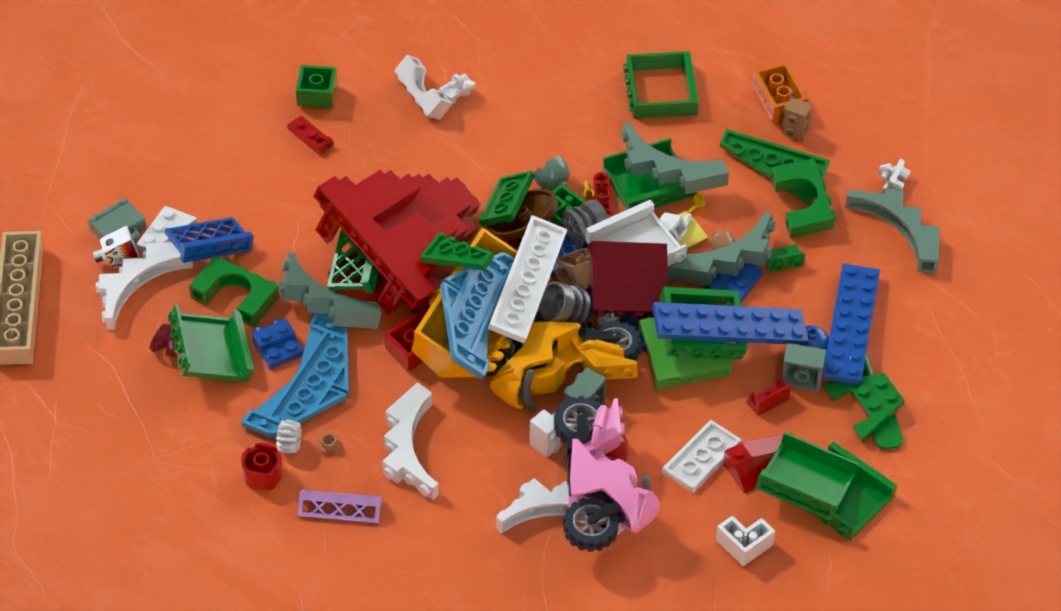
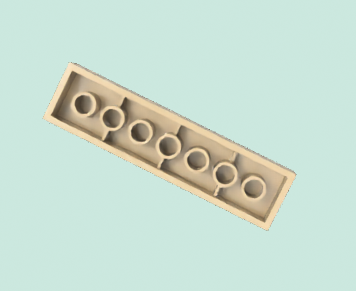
[0,231,44,365]

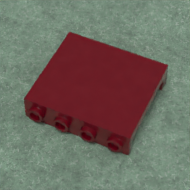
[588,241,668,318]

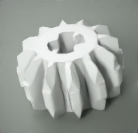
[276,420,302,454]

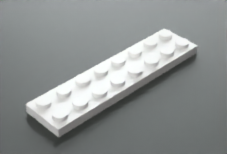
[488,215,567,343]

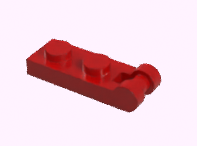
[287,116,334,155]

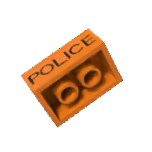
[752,62,807,123]

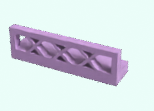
[298,490,383,523]

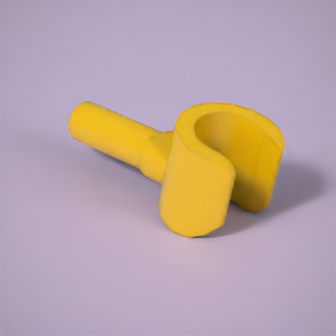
[583,181,594,201]
[687,193,705,214]

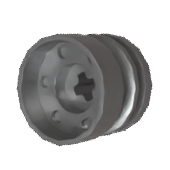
[562,200,608,248]
[539,281,590,325]

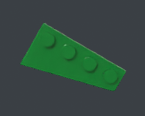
[420,232,494,271]

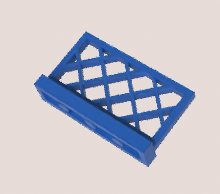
[165,217,254,263]

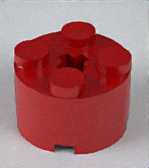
[241,443,283,490]

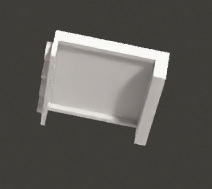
[585,200,688,266]

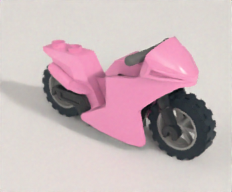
[554,396,661,552]

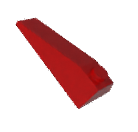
[723,432,794,493]

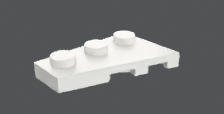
[137,206,198,251]

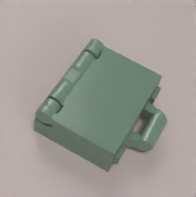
[88,198,147,241]

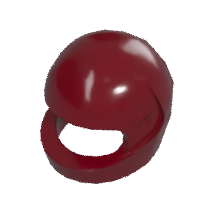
[149,324,177,357]

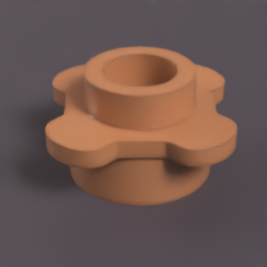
[319,433,339,453]

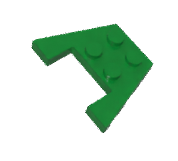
[824,372,905,443]

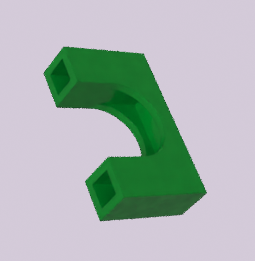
[771,158,836,238]
[189,256,280,328]

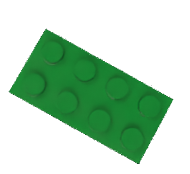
[478,170,535,227]

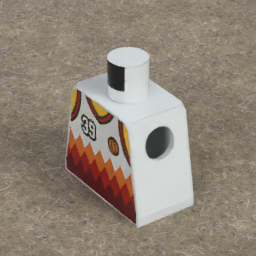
[93,226,140,268]

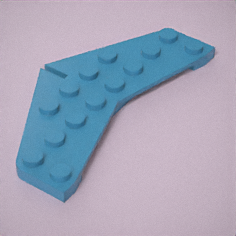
[440,252,515,379]
[241,313,349,438]

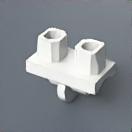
[439,73,476,104]
[878,158,911,192]

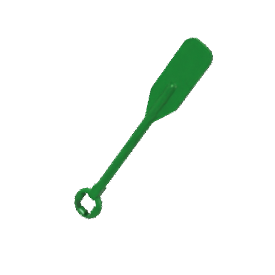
[864,352,903,449]

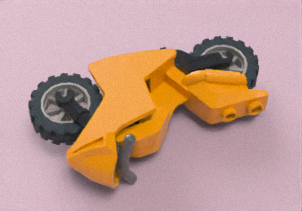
[485,321,641,412]

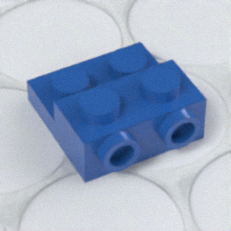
[252,319,304,370]

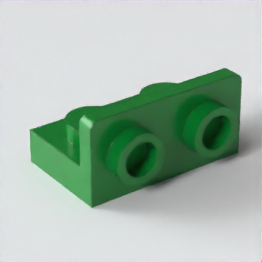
[765,244,805,273]

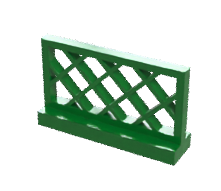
[327,229,379,293]

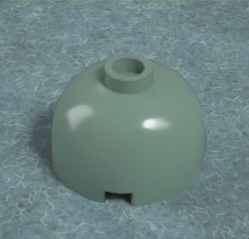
[534,156,570,191]

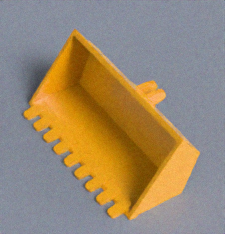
[411,228,551,378]

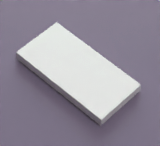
[662,420,742,493]

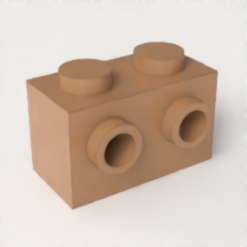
[781,98,813,141]

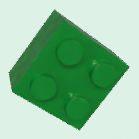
[296,65,338,108]

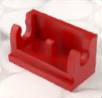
[746,377,791,416]

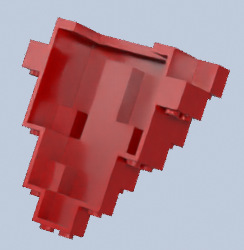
[313,170,481,314]

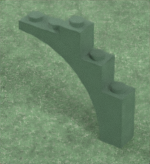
[620,122,729,194]
[845,188,940,273]
[668,212,775,286]
[278,253,381,329]

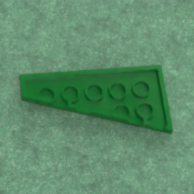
[720,129,830,206]

